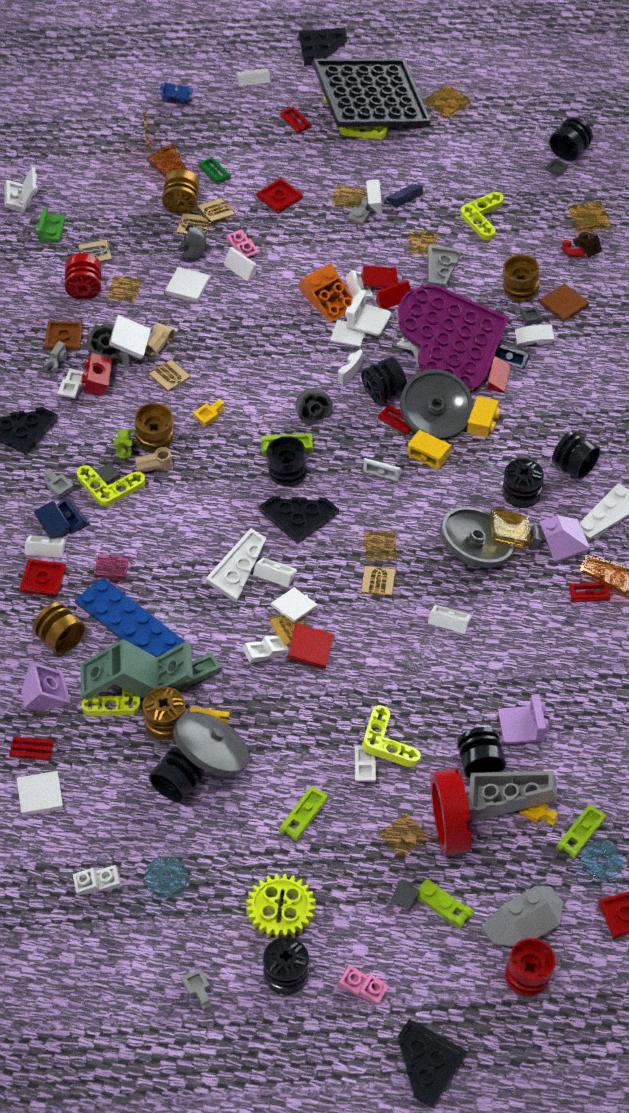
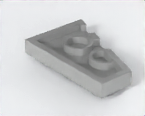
[427,245,462,288]

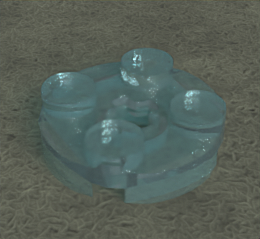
[581,840,624,881]
[145,856,188,899]

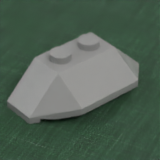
[481,886,563,947]

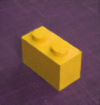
[467,396,501,438]
[407,430,451,470]

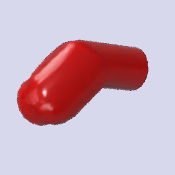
[561,240,584,258]

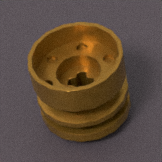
[162,169,199,214]
[503,255,540,302]
[134,402,174,452]
[32,602,86,655]
[143,687,186,740]

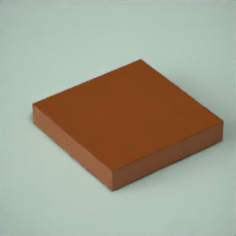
[539,283,589,323]
[44,321,83,351]

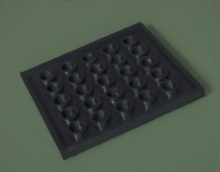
[312,58,431,127]

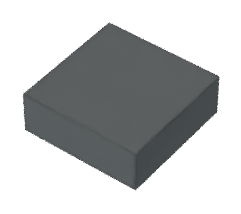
[545,158,569,177]
[520,307,543,325]
[95,463,120,485]
[527,524,542,550]
[391,880,420,910]

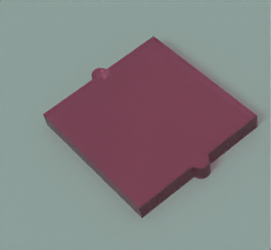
[94,554,130,580]

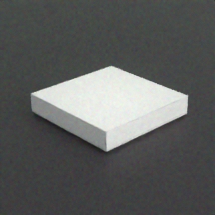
[165,267,210,303]
[109,315,151,359]
[17,771,63,816]

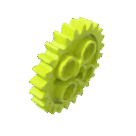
[246,874,316,939]

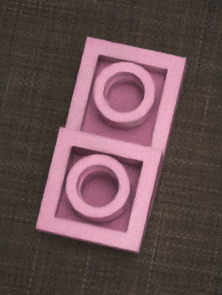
[226,229,258,258]
[337,965,389,1005]

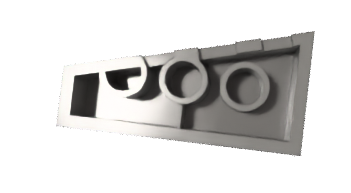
[469,771,557,821]

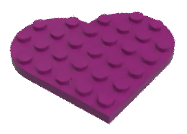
[397,285,509,392]

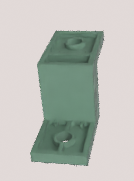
[80,639,193,700]

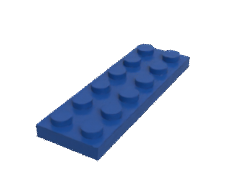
[75,577,185,657]

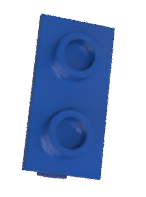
[158,82,193,103]

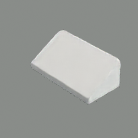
[236,69,271,86]
[366,179,382,214]
[224,247,256,281]
[345,270,374,300]
[363,458,402,481]
[25,535,66,558]
[253,557,297,587]
[428,605,472,634]

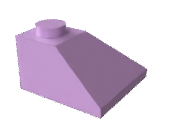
[540,515,591,563]
[21,662,71,711]

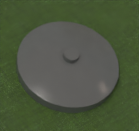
[400,369,473,440]
[440,507,514,568]
[173,712,249,777]

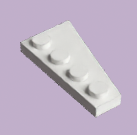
[580,483,629,541]
[205,528,266,602]

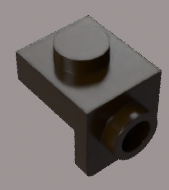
[573,232,602,257]

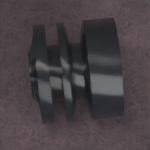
[549,117,593,162]
[361,357,407,403]
[552,430,601,480]
[266,436,308,486]
[502,459,544,508]
[457,727,506,778]
[149,747,204,803]
[263,937,309,995]

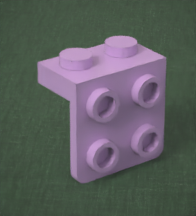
[498,694,549,744]

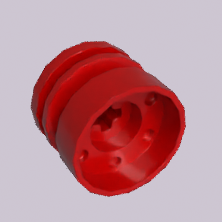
[64,253,101,299]
[505,938,556,997]

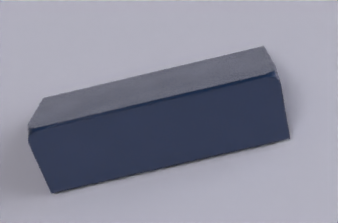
[386,184,423,208]
[494,344,530,370]
[57,496,91,534]
[34,501,69,539]

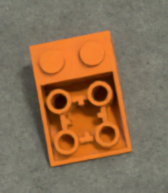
[297,263,353,322]

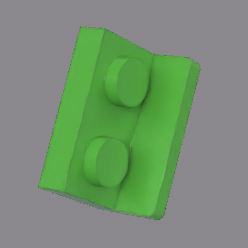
[36,207,66,243]

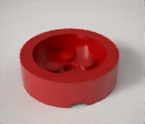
[430,768,472,856]

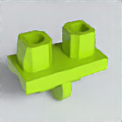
[113,429,135,459]

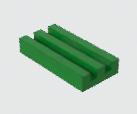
[198,157,231,185]

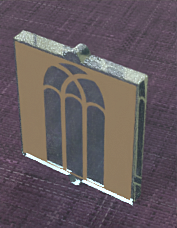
[78,239,113,262]

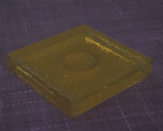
[425,84,471,118]
[568,200,611,233]
[491,508,531,547]

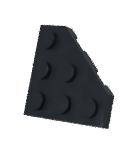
[298,28,347,66]
[0,407,58,455]
[259,496,339,543]
[398,1018,467,1108]

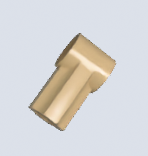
[145,323,175,356]
[135,447,173,472]

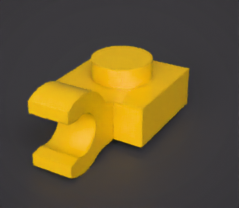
[193,399,225,428]
[519,804,558,826]

